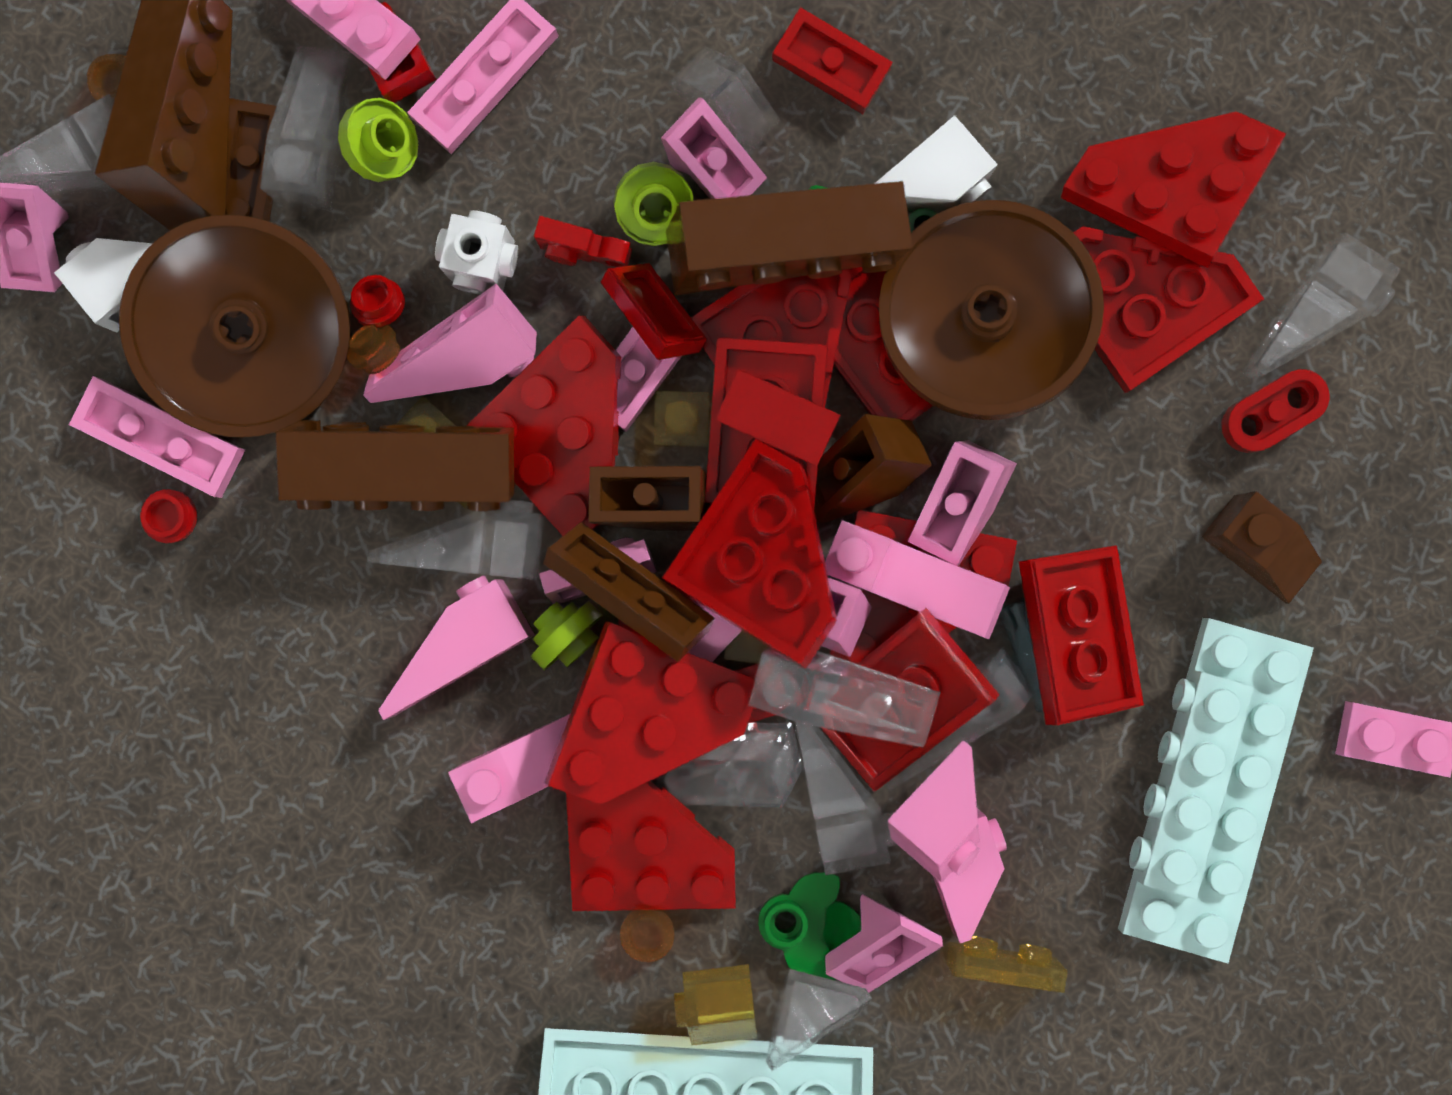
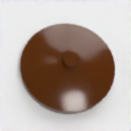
[879,200,1104,420]
[119,215,351,437]

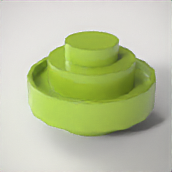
[338,98,419,182]
[613,162,694,246]
[531,601,603,670]

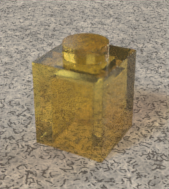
[674,964,757,1046]

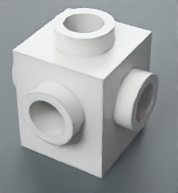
[435,210,518,295]

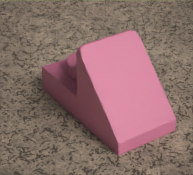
[661,97,767,199]
[0,183,69,292]
[825,895,943,994]

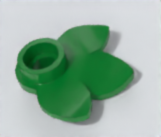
[758,872,862,983]

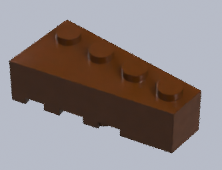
[95,0,233,230]
[666,181,913,296]
[276,420,514,511]

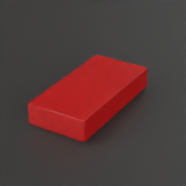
[600,263,707,360]
[715,369,841,466]

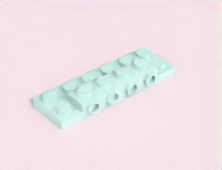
[1118,618,1314,963]
[538,1028,873,1095]

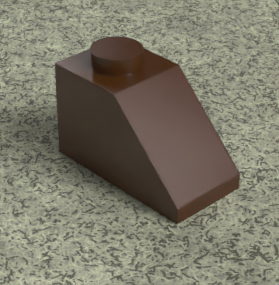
[814,414,932,523]
[589,466,707,531]
[1202,491,1322,604]

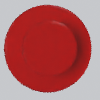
[350,275,405,328]
[140,489,197,543]

